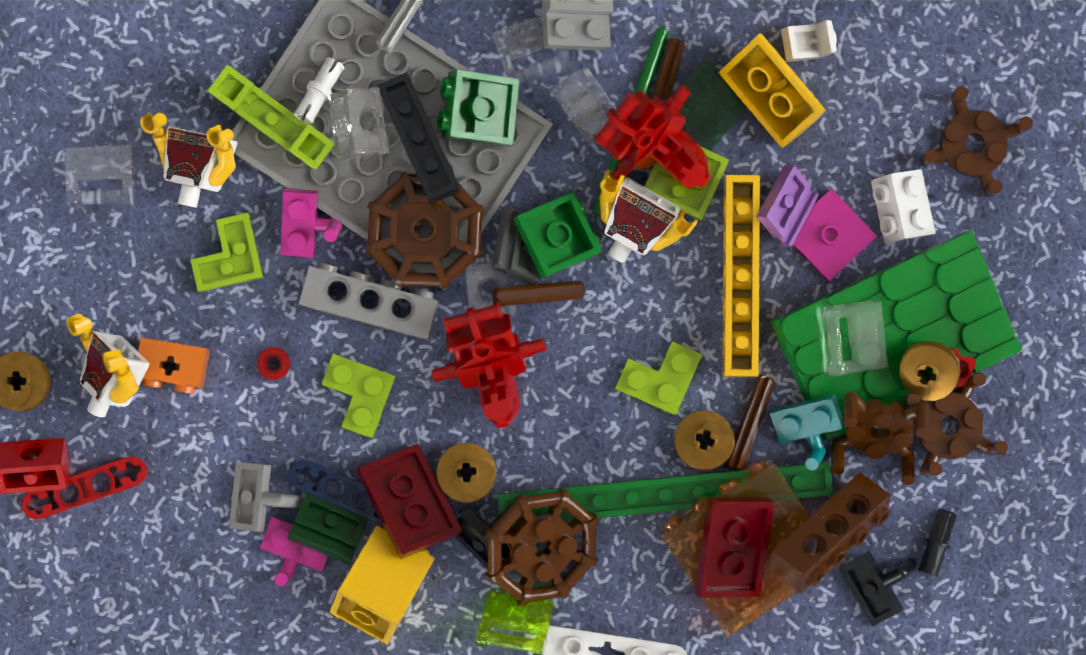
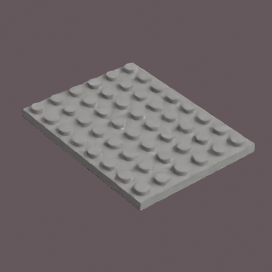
[232,0,553,291]

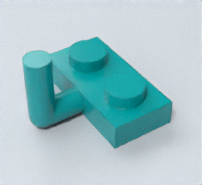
[770,394,844,471]

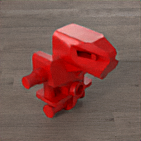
[593,85,711,189]
[432,302,547,429]

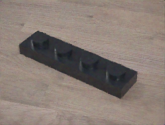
[377,72,461,204]

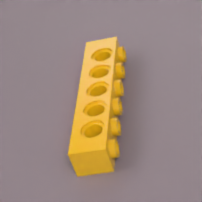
[722,175,760,378]

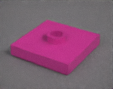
[793,188,877,282]

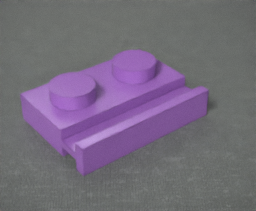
[756,165,819,247]

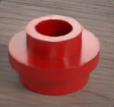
[257,347,290,380]

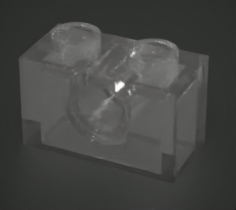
[551,68,617,145]
[328,87,389,161]
[465,256,517,318]

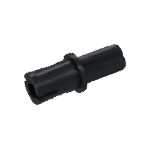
[918,509,957,577]

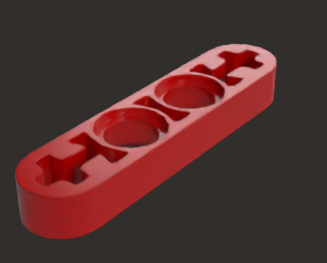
[22,456,148,519]

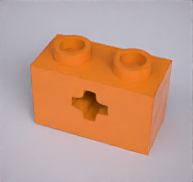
[138,337,210,394]

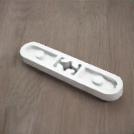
[524,624,688,655]

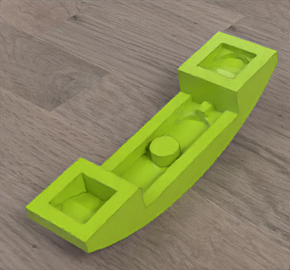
[208,64,335,170]

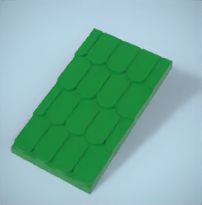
[770,231,1022,440]

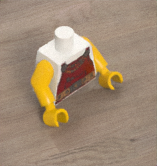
[140,113,238,208]
[600,170,698,262]
[66,314,150,417]

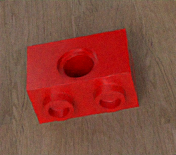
[0,437,70,494]

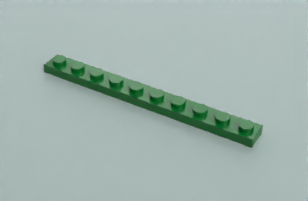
[497,461,833,527]

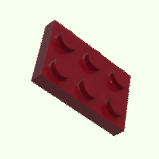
[357,444,462,560]
[694,497,775,598]

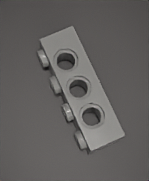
[299,262,439,341]

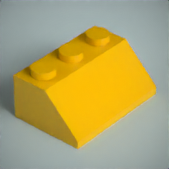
[718,33,826,149]

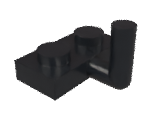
[456,502,514,570]
[839,551,917,627]

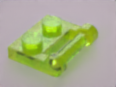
[476,591,554,655]

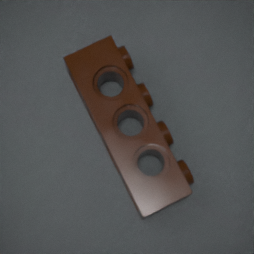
[770,472,891,594]

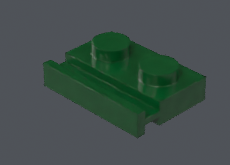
[287,493,368,565]

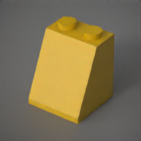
[329,525,435,645]

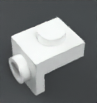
[781,20,837,62]

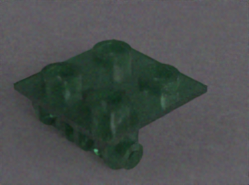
[674,58,748,151]

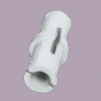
[294,57,345,124]

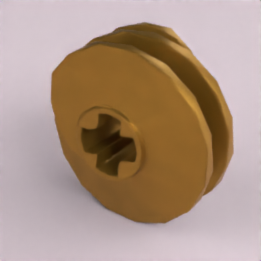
[899,341,961,401]
[0,352,51,412]
[674,410,735,470]
[437,443,497,503]

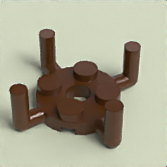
[921,86,1033,197]
[898,373,1008,477]
[831,392,929,485]

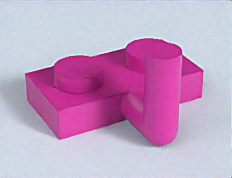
[281,188,342,258]
[260,517,328,586]

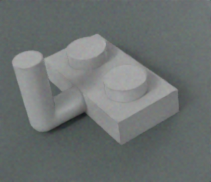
[229,462,304,532]

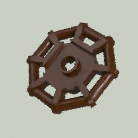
[365,171,485,289]
[485,488,599,606]

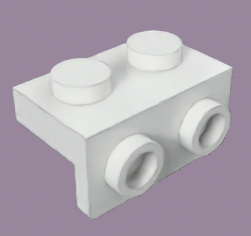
[871,169,936,244]

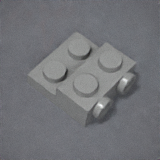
[542,0,614,51]

